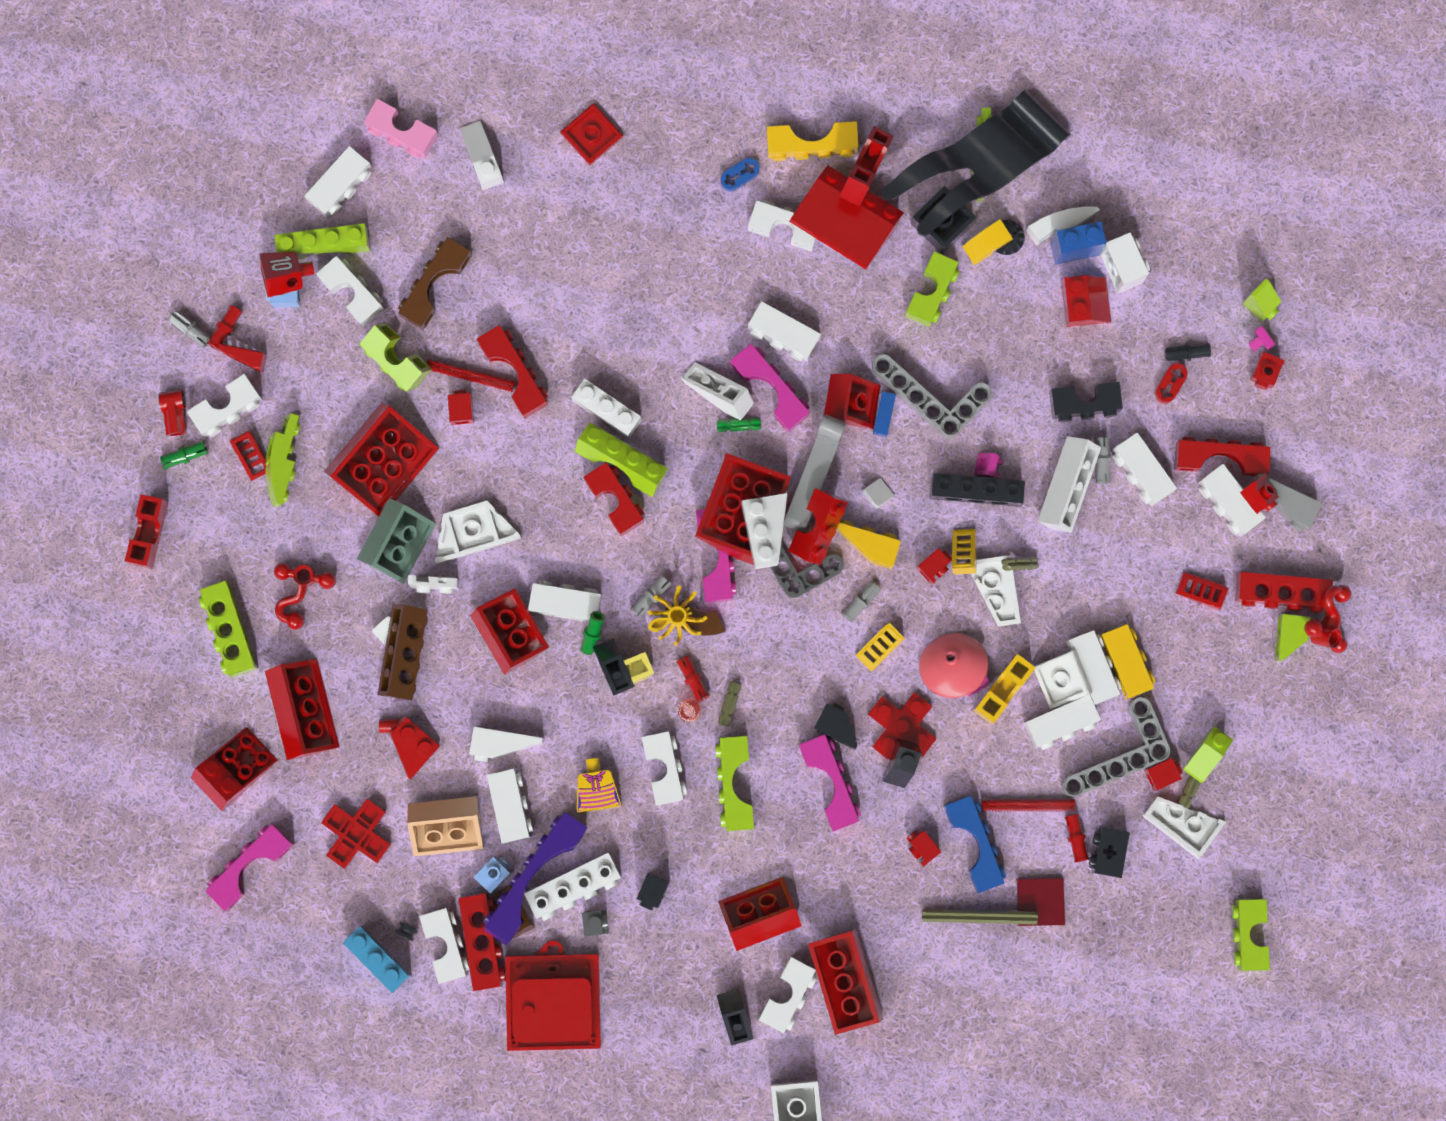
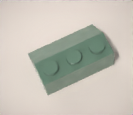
[357,498,436,584]

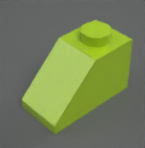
[1243,279,1282,322]
[1275,614,1310,662]
[1183,726,1234,783]

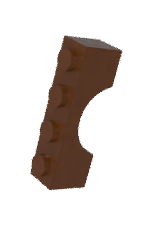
[398,237,472,331]

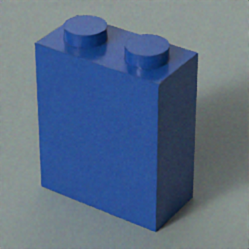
[1050,222,1106,265]

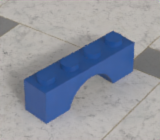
[944,796,1006,893]

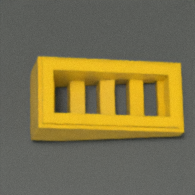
[952,529,977,575]
[855,622,905,672]

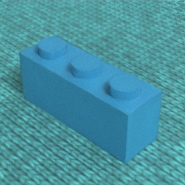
[343,926,412,993]

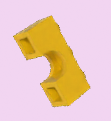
[973,654,1036,725]

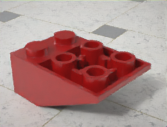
[191,727,278,811]

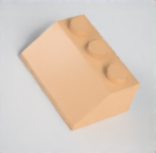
[407,796,483,856]

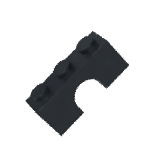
[1049,382,1123,422]

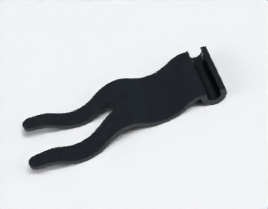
[881,89,1071,236]

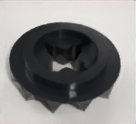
[995,219,1025,255]

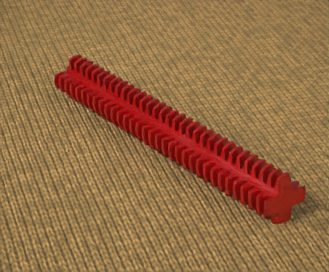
[427,358,516,393]
[982,799,1075,812]

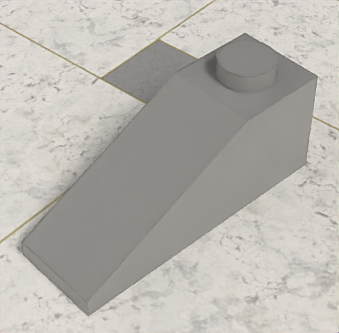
[1254,473,1322,531]

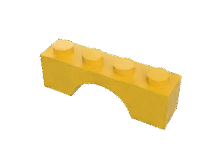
[766,121,859,161]

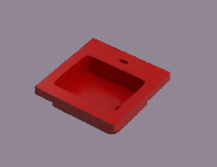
[505,954,601,1051]

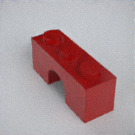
[583,463,645,537]
[788,488,848,565]
[124,494,168,569]

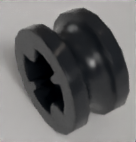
[395,921,418,941]

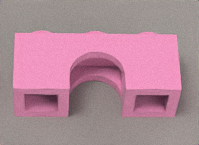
[364,99,438,158]

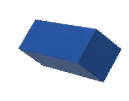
[873,391,896,437]

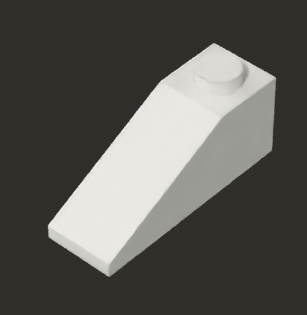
[459,121,504,190]
[682,362,754,420]
[469,727,544,762]

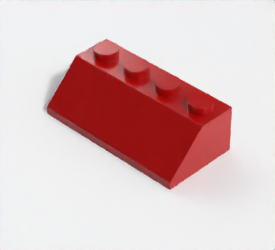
[265,659,340,760]
[808,929,884,1035]

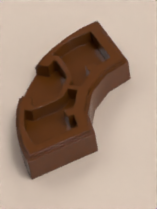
[665,599,726,636]

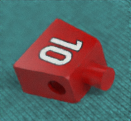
[259,252,314,298]

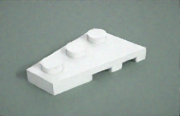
[741,493,787,569]
[965,555,1021,627]
[1143,797,1226,859]

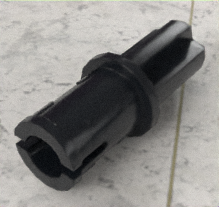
[1164,343,1211,361]

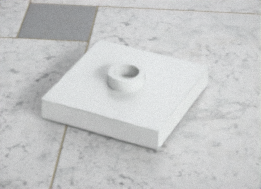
[1034,650,1092,710]

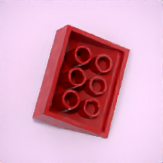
[789,165,904,270]
[324,402,439,517]
[695,453,791,565]

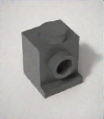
[582,910,609,937]

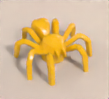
[647,585,708,646]

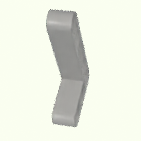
[872,354,992,439]
[783,414,846,532]
[1061,697,1170,797]

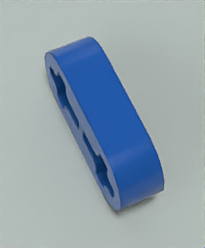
[721,158,759,192]

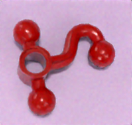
[274,562,336,630]
[1304,585,1352,653]

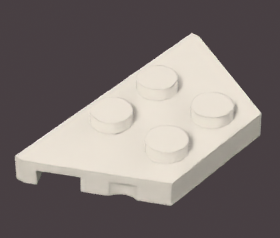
[435,501,521,564]

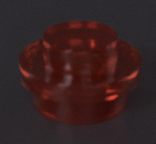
[678,699,701,722]

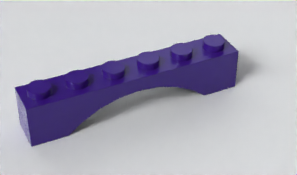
[483,812,588,946]

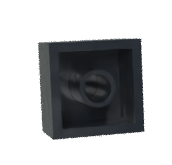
[910,186,977,255]

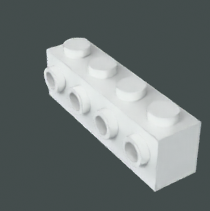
[1037,436,1101,533]
[525,852,621,921]

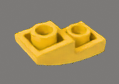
[962,219,1012,266]

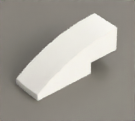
[1026,206,1099,245]

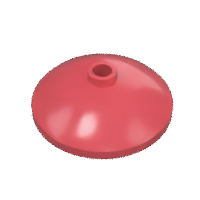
[919,633,988,698]

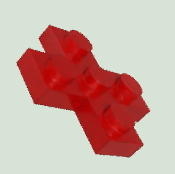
[868,693,936,760]
[321,799,392,869]

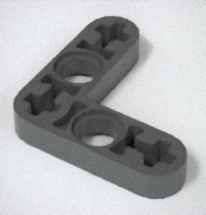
[770,545,844,598]

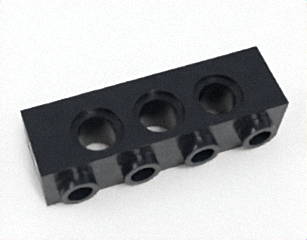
[930,473,1025,507]

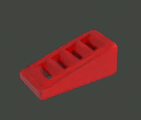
[218,344,267,373]
[229,429,266,481]
[1175,572,1229,610]

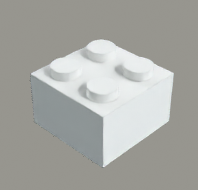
[1100,232,1150,294]
[770,1079,822,1121]

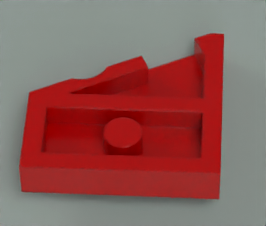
[389,715,440,780]

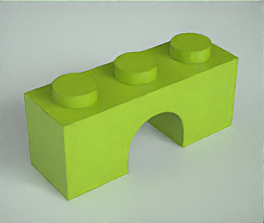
[905,251,960,327]
[359,322,432,392]
[1231,899,1270,971]

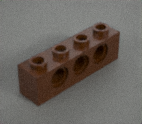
[377,604,428,701]

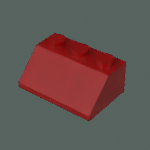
[470,588,549,675]
[718,877,802,951]

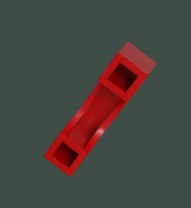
[840,126,894,206]
[476,325,549,419]
[1174,437,1271,476]

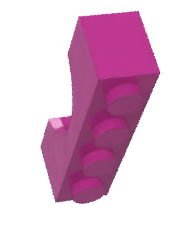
[730,344,810,433]
[696,509,737,603]
[799,735,861,832]
[205,825,295,911]

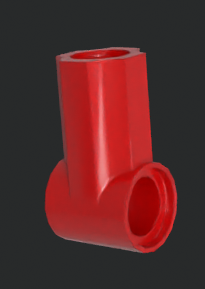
[158,389,187,436]

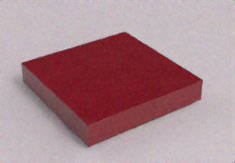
[1016,878,1065,926]

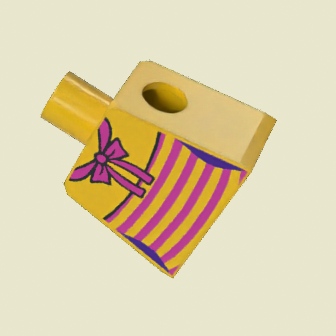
[577,758,622,813]

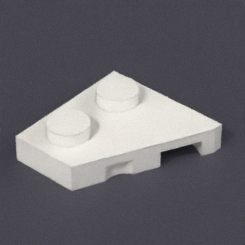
[408,575,459,594]

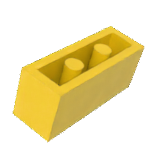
[1100,624,1155,700]

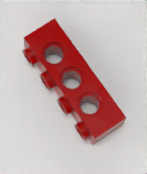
[1235,572,1333,613]
[458,893,506,991]

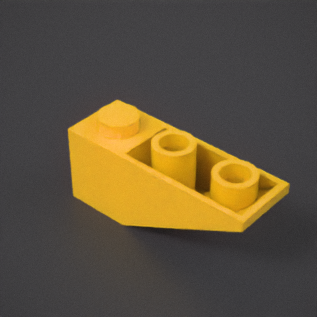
[836,520,901,569]

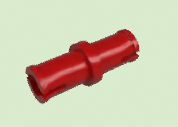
[207,305,242,351]
[676,655,710,703]
[1064,814,1089,863]

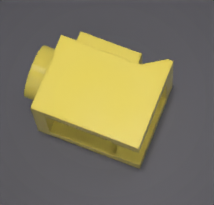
[624,652,654,684]

